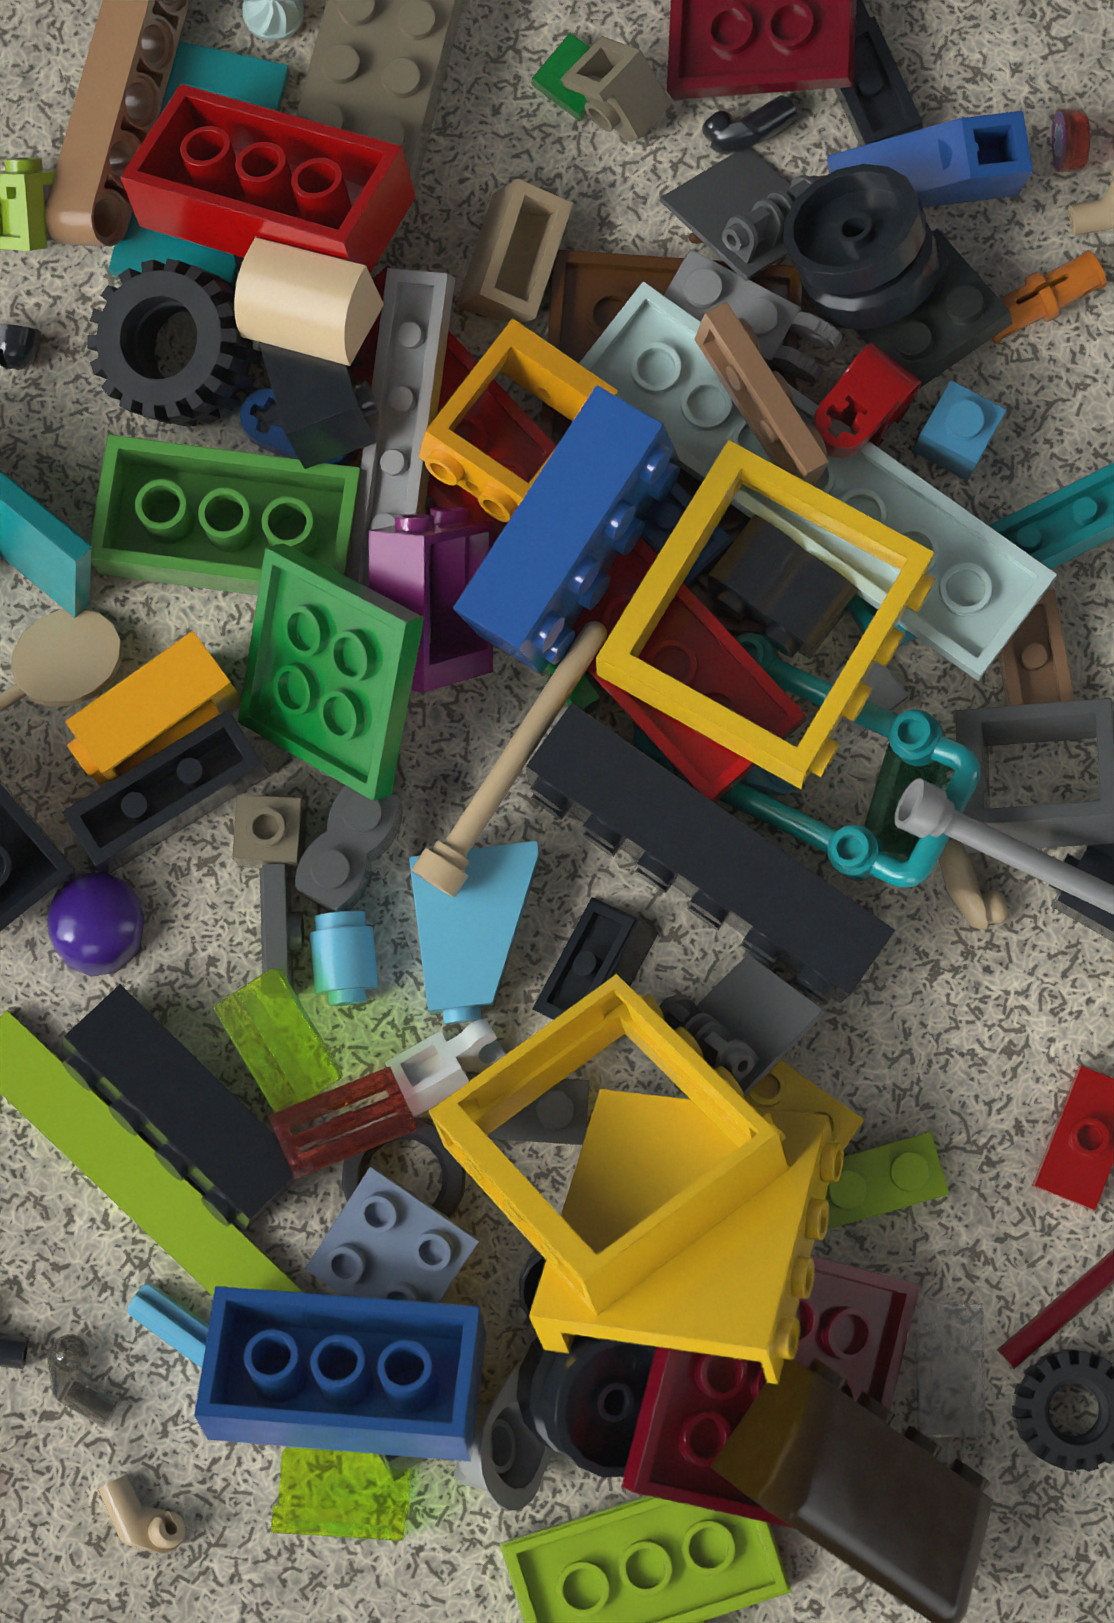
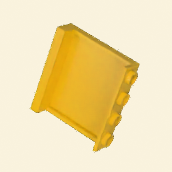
[529,1089,843,1384]

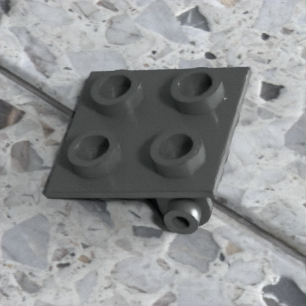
[660,147,820,281]
[660,954,825,1099]

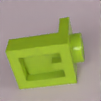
[0,157,56,251]

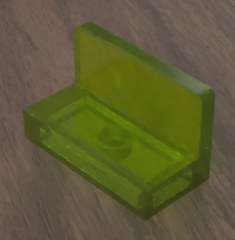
[212,968,343,1118]
[271,1447,412,1541]

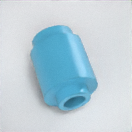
[309,911,379,1006]

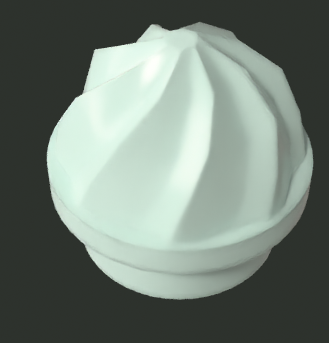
[242,0,304,42]

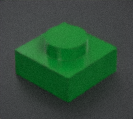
[531,33,590,122]

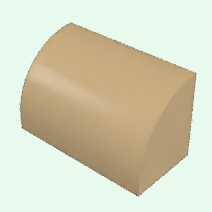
[456,178,573,323]
[234,237,384,366]

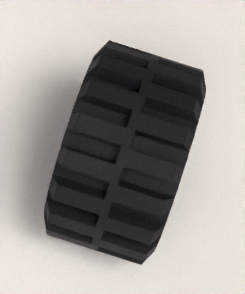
[87,259,262,427]

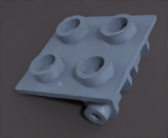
[305,1165,481,1303]

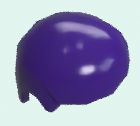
[47,872,145,977]

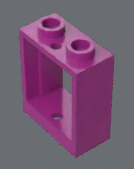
[369,507,494,693]

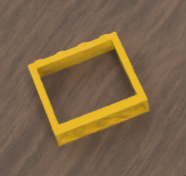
[596,440,937,789]
[429,974,788,1316]

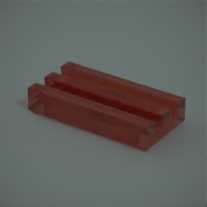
[269,1066,416,1180]

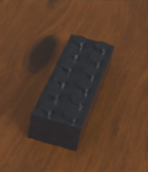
[526,703,896,1005]

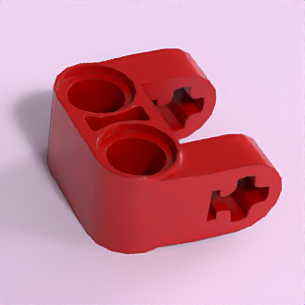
[811,342,922,458]

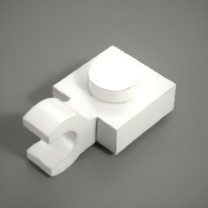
[385,1019,506,1117]

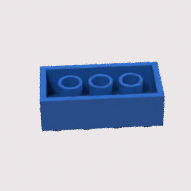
[453,385,680,675]
[194,1286,486,1462]

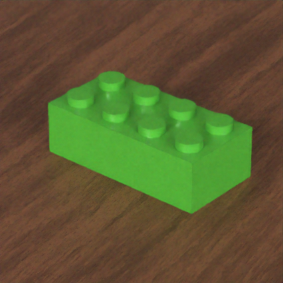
[90,434,361,596]

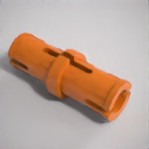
[991,250,1107,344]

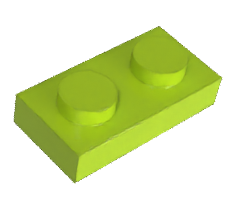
[825,1132,949,1230]

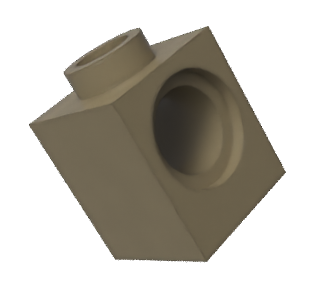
[232,795,308,870]

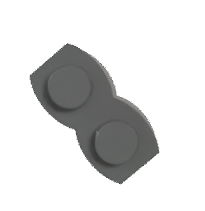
[295,785,403,912]

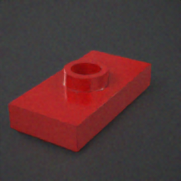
[1032,1065,1114,1211]

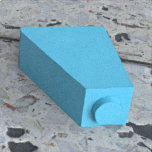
[409,840,540,1024]

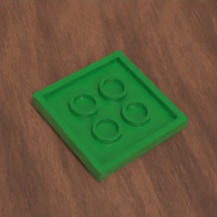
[238,543,424,801]

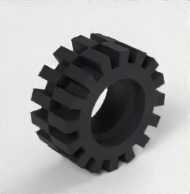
[1012,1349,1114,1472]

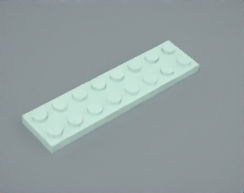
[579,281,1057,681]

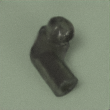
[47,1334,121,1428]

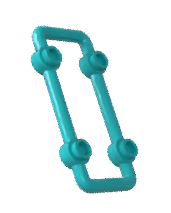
[633,633,981,888]

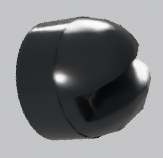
[0,324,42,370]

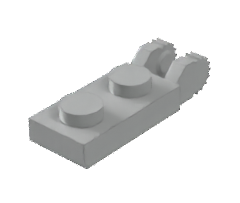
[664,249,843,384]

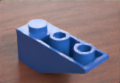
[827,111,1033,207]

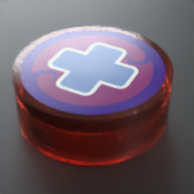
[1051,108,1090,172]

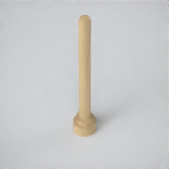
[411,621,607,898]

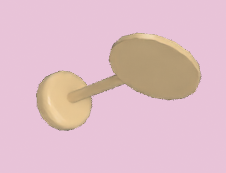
[0,609,122,713]

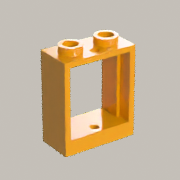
[418,318,618,522]
[64,630,241,785]

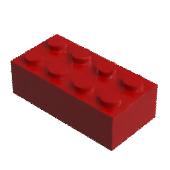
[120,84,416,273]

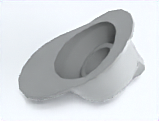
[454,1361,554,1511]

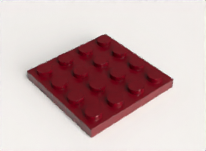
[621,1255,920,1529]

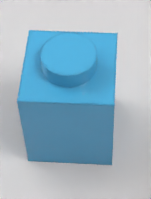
[913,380,1007,481]

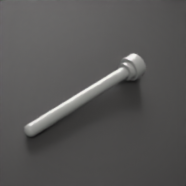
[895,778,1114,915]

